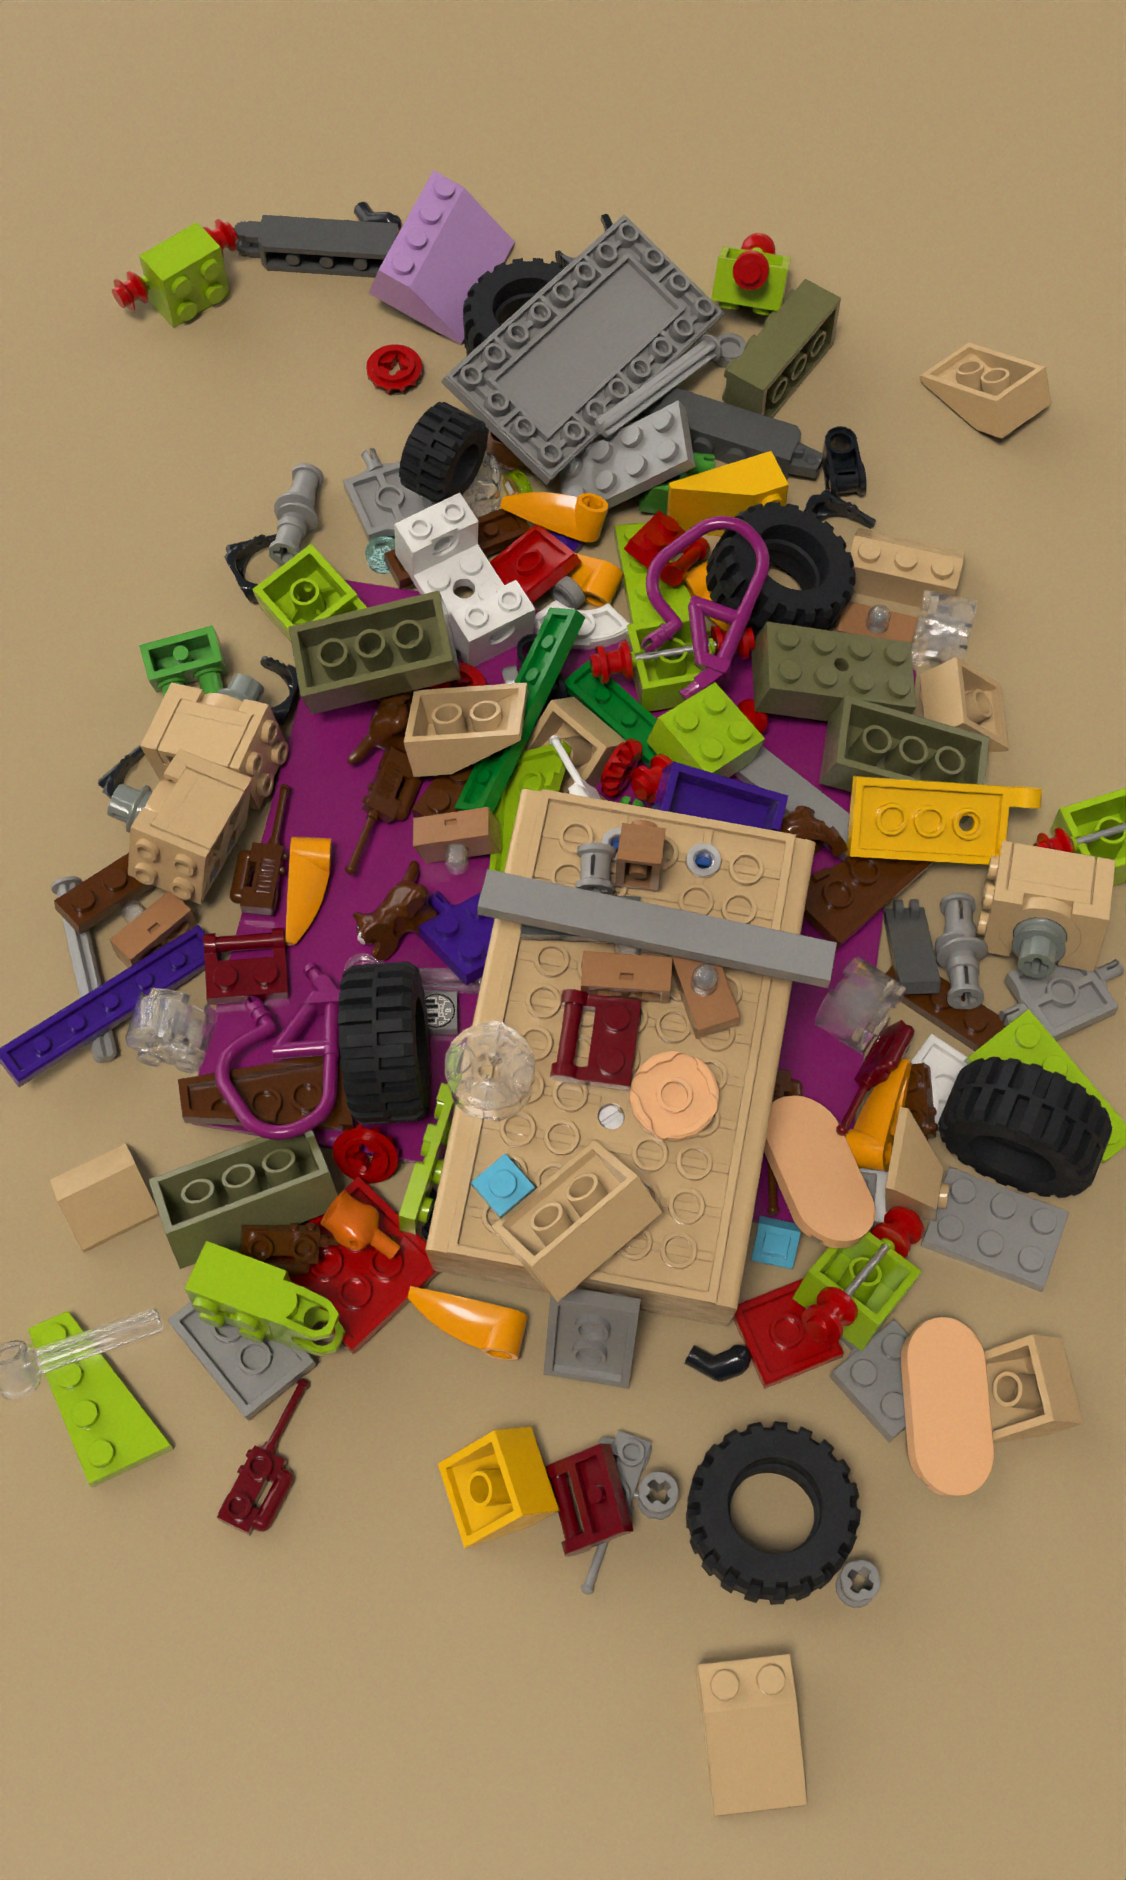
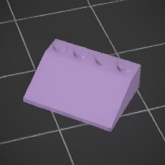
[369,170,515,345]

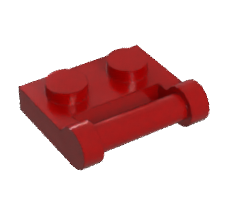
[624,510,710,587]

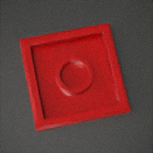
[490,524,581,603]
[733,1278,844,1389]

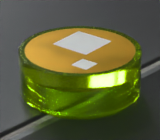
[503,470,532,496]

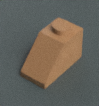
[615,820,666,891]

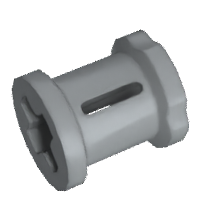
[575,842,616,895]
[638,1472,679,1520]
[835,1559,881,1608]

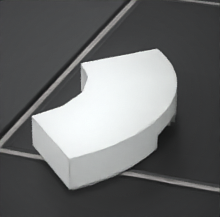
[533,600,629,649]

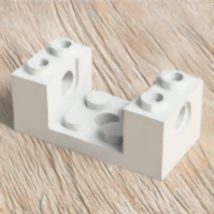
[394,493,535,667]

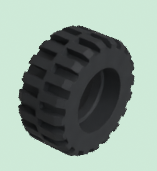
[463,258,563,356]
[706,502,856,639]
[338,961,431,1125]
[938,1057,1112,1198]
[686,1421,861,1605]

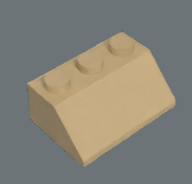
[850,528,965,614]
[491,1140,663,1302]

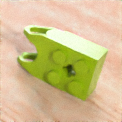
[252,544,367,642]
[184,1241,346,1356]

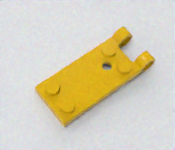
[846,776,1043,865]

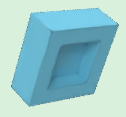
[471,1153,535,1219]
[751,1216,801,1269]

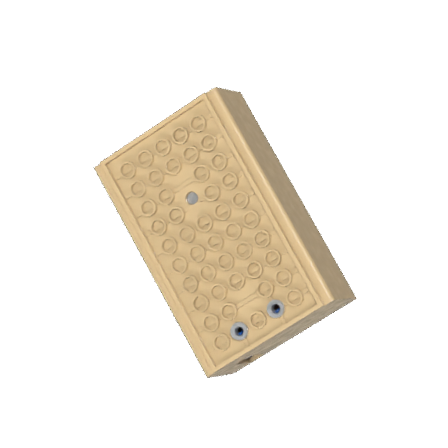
[425,789,816,1326]

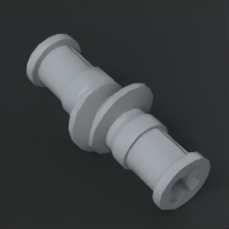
[269,463,324,565]
[935,892,988,1009]

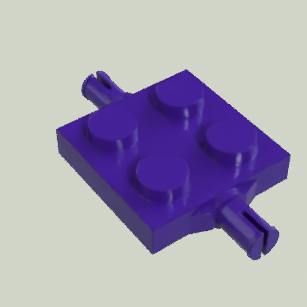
[419,892,494,986]

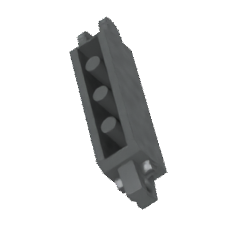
[234,215,399,278]
[633,388,823,480]

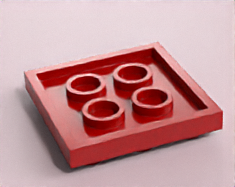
[270,1176,440,1354]

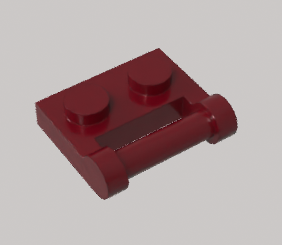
[203,927,289,1005]
[550,989,641,1091]
[545,1443,634,1557]

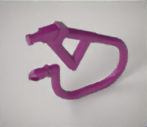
[641,516,770,701]
[215,962,340,1140]

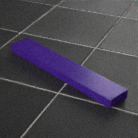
[0,925,222,1088]

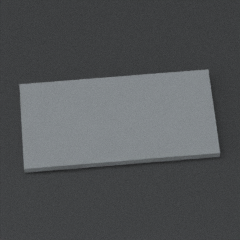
[441,215,724,485]

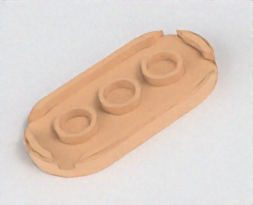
[764,1096,875,1248]
[901,1317,994,1497]

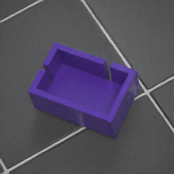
[653,761,788,831]

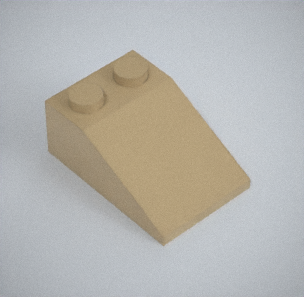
[920,342,1051,439]
[404,682,528,777]
[695,1654,807,1817]

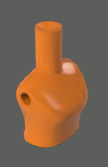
[321,1190,400,1259]

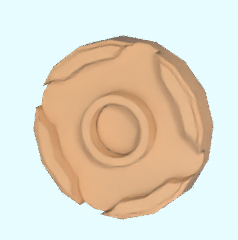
[629,1051,719,1142]

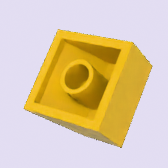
[438,1426,559,1548]

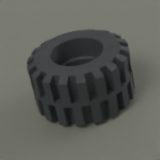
[399,402,488,504]

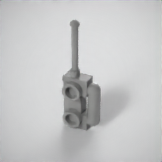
[581,1431,652,1595]

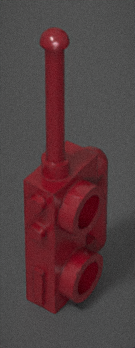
[836,1020,915,1136]
[217,1379,309,1536]

